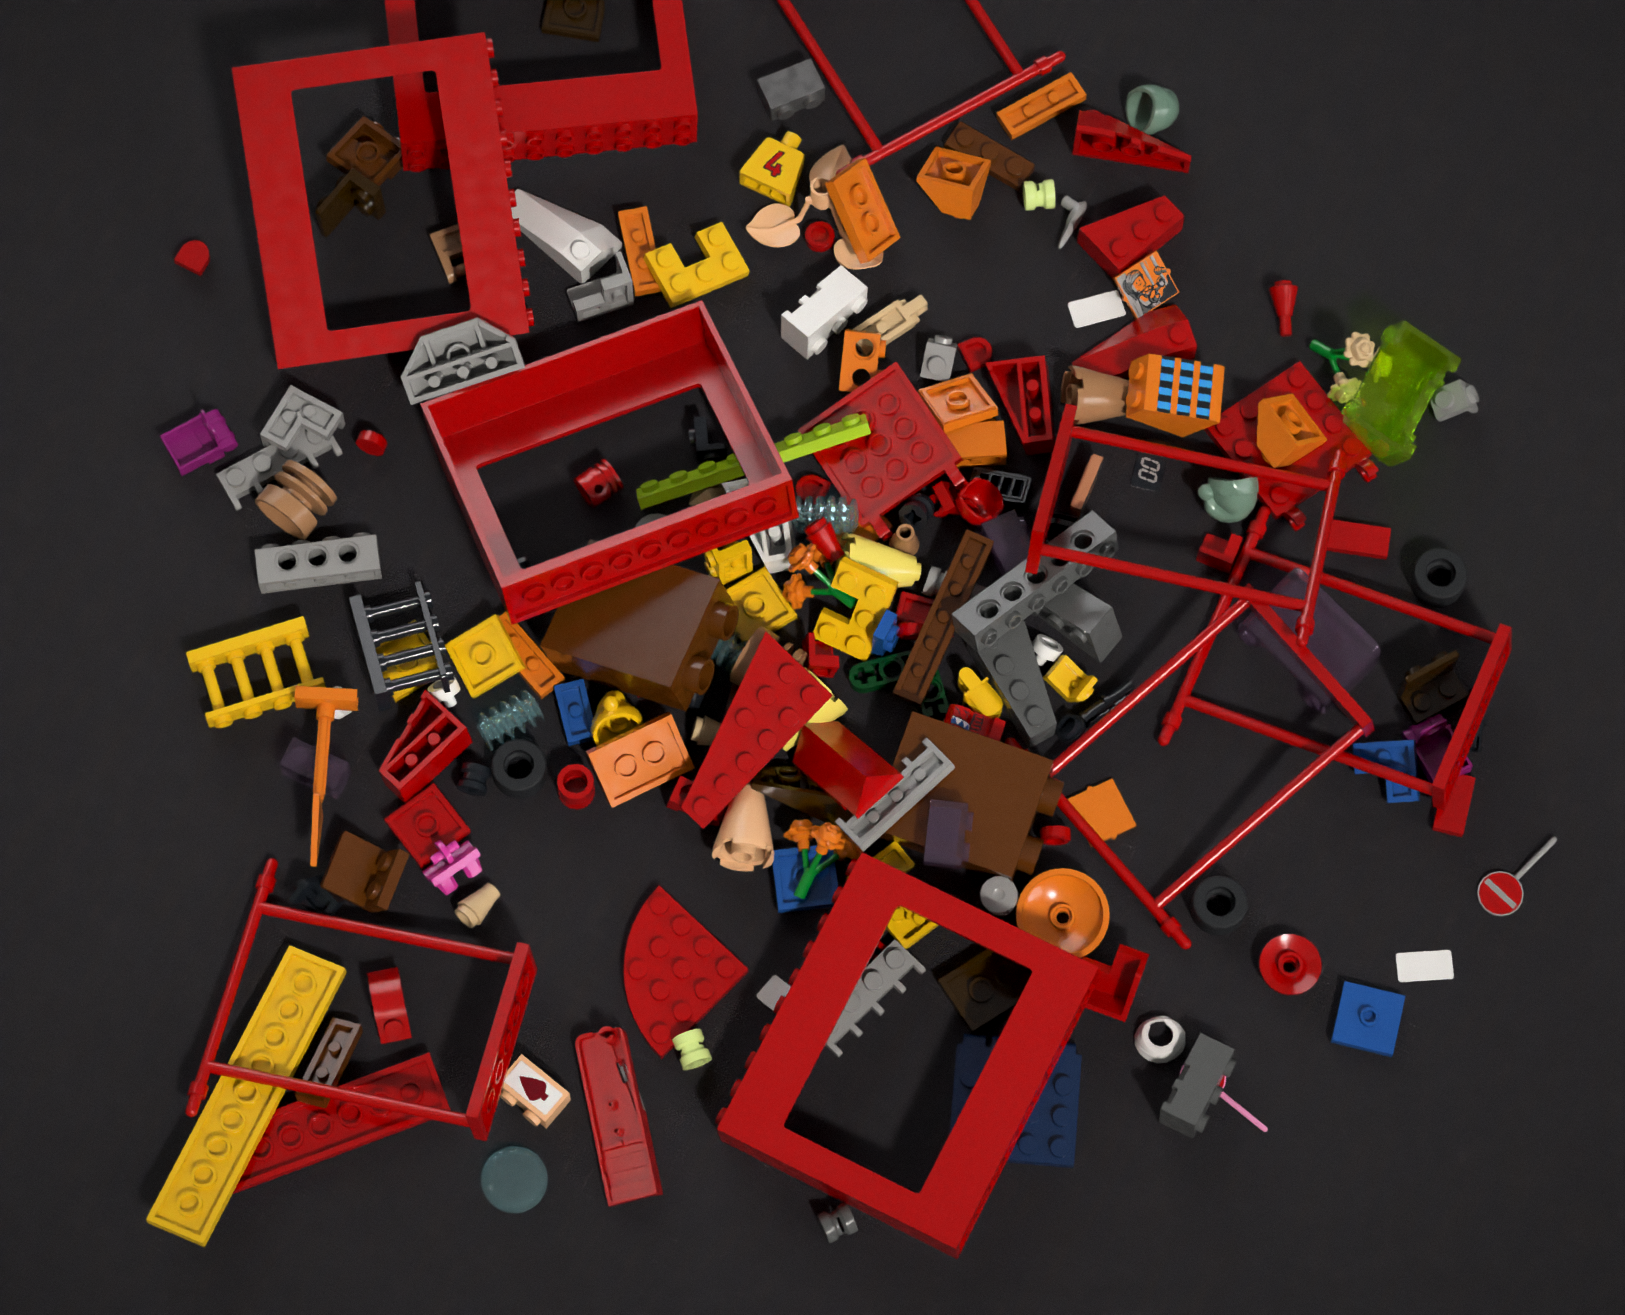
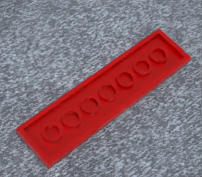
[233,1053,451,1194]

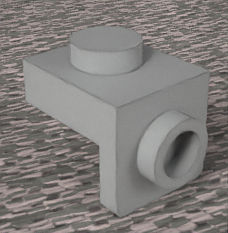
[920,335,958,382]
[1428,379,1479,422]

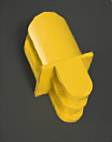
[958,667,1003,719]

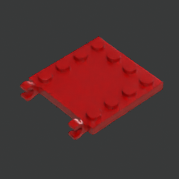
[1204,361,1379,532]
[798,362,968,541]

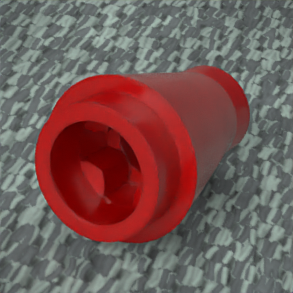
[804,516,845,563]

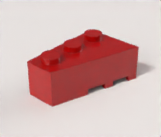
[1077,195,1185,282]
[985,355,1056,455]
[379,690,473,803]

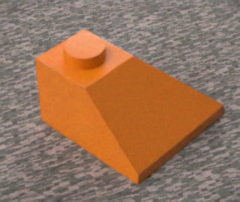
[916,146,991,220]
[1257,393,1327,468]

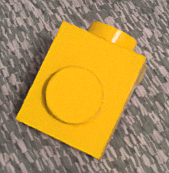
[1043,655,1098,702]

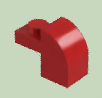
[367,967,412,1044]

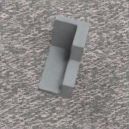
[567,251,634,323]
[260,385,345,452]

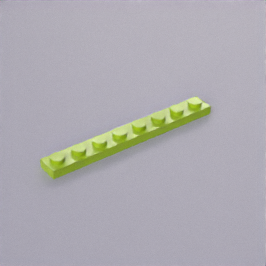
[636,413,871,509]

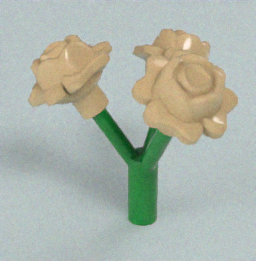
[1309,332,1391,404]

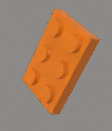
[825,158,901,264]
[586,712,695,808]

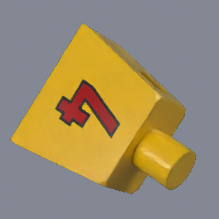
[740,131,804,207]

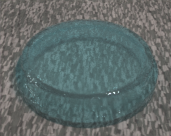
[481,1146,548,1213]

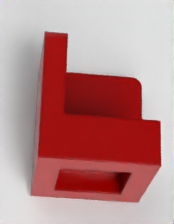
[1196,533,1243,574]
[802,632,839,678]

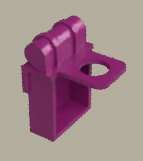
[160,409,238,476]
[1401,714,1473,783]

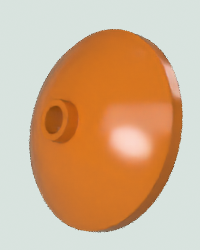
[1016,868,1110,958]

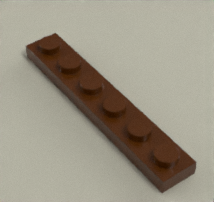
[893,529,994,707]

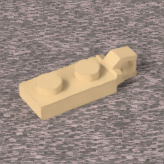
[852,295,928,355]

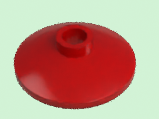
[1259,934,1322,995]

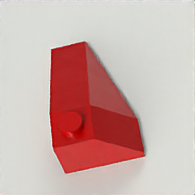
[1072,110,1192,173]
[1072,304,1197,379]

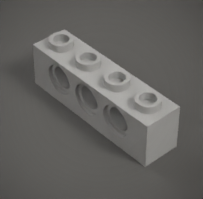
[255,532,382,594]

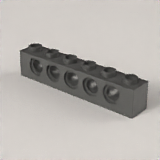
[951,510,1119,653]

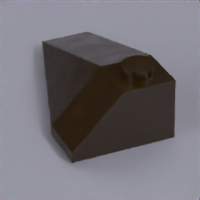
[752,766,854,826]

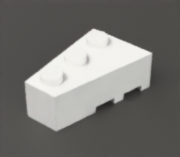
[781,265,868,360]
[721,479,796,574]

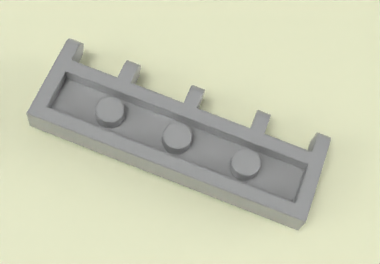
[216,428,343,511]
[834,738,955,852]
[825,939,926,1058]

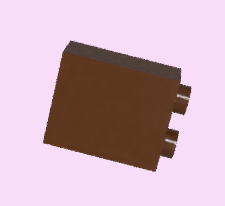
[540,539,739,711]
[879,711,1065,881]

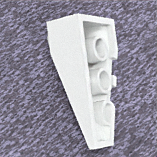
[511,189,623,284]

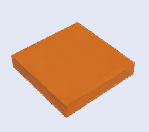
[918,373,998,433]

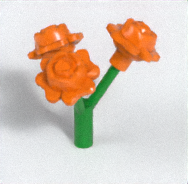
[782,543,858,609]
[783,819,863,900]

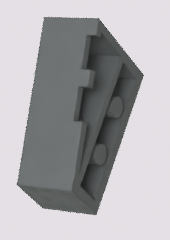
[1032,583,1123,664]
[1159,1033,1237,1139]

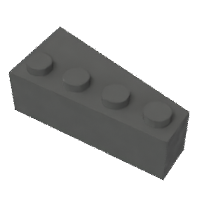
[966,620,1057,749]

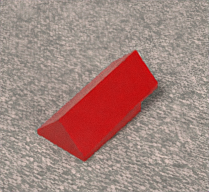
[793,721,904,819]

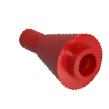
[1269,280,1298,337]

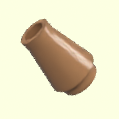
[889,524,919,556]

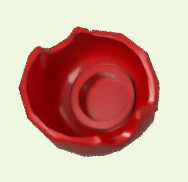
[955,477,1004,525]

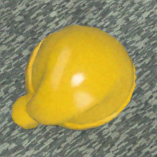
[591,690,643,746]

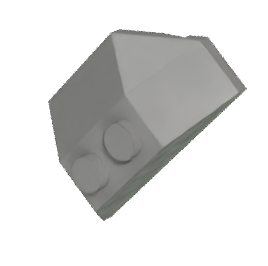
[401,317,525,405]

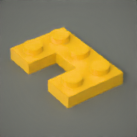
[643,222,750,308]
[813,557,899,662]
[847,841,938,950]

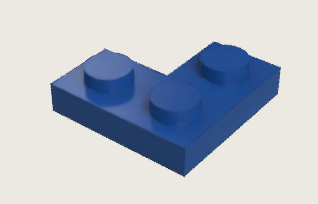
[1353,739,1420,803]

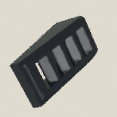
[969,466,1032,512]

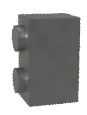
[757,58,825,121]

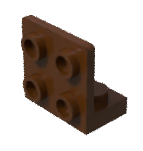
[320,831,410,913]

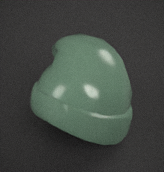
[1125,84,1179,135]
[1198,477,1259,523]

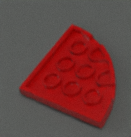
[624,885,748,1059]

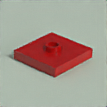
[384,783,471,869]

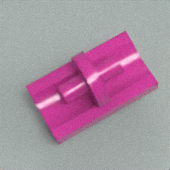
[422,840,483,895]

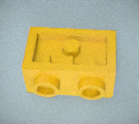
[703,539,753,585]

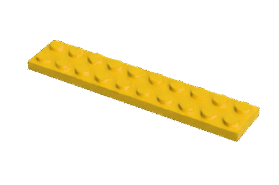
[146,945,347,1247]

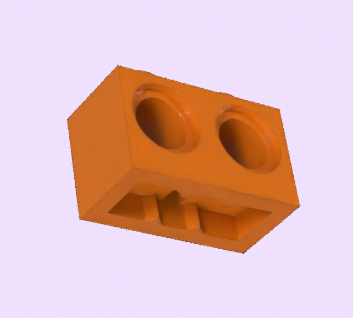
[839,329,887,392]

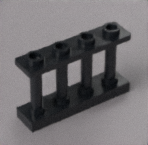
[349,581,454,711]

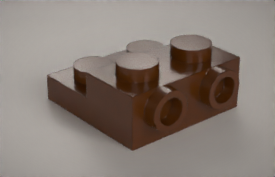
[326,116,403,186]

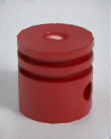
[573,459,624,508]
[557,764,595,810]

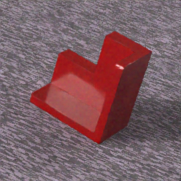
[1082,944,1150,1022]

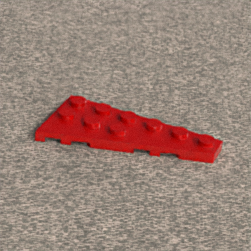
[681,632,833,829]

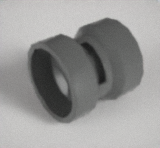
[816,1202,858,1244]

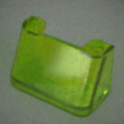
[1342,320,1462,467]

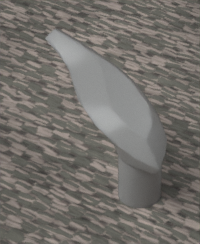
[1058,196,1087,249]

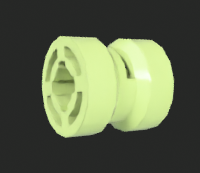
[1023,179,1055,211]
[672,1029,712,1070]

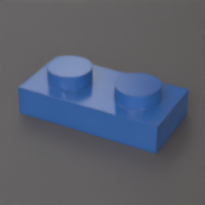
[871,609,900,658]
[554,679,594,746]

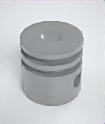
[980,876,1020,918]

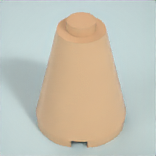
[712,782,774,872]

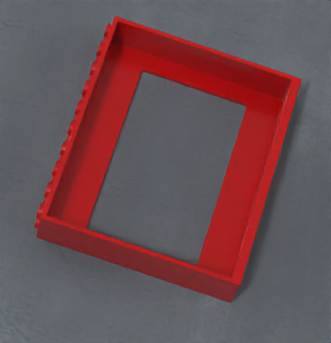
[384,0,698,172]
[232,32,535,369]
[420,300,799,625]
[715,852,1099,1260]

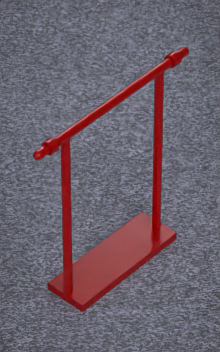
[776,0,1066,175]
[1025,404,1347,648]
[1158,506,1512,811]
[1005,583,1375,950]
[185,858,538,1141]

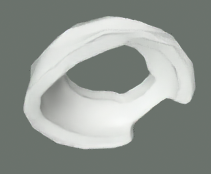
[1134,1016,1186,1063]

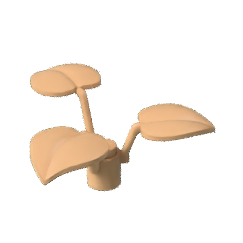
[746,145,883,270]

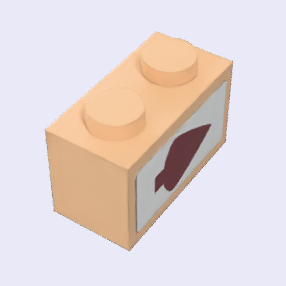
[500,1054,571,1129]

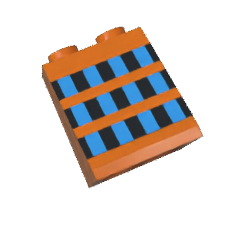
[1126,354,1225,437]

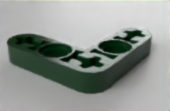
[849,650,949,722]

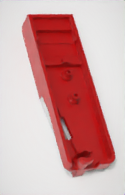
[575,1026,663,1207]

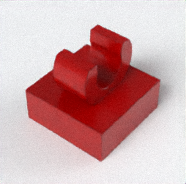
[929,481,960,518]

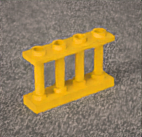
[186,616,326,728]

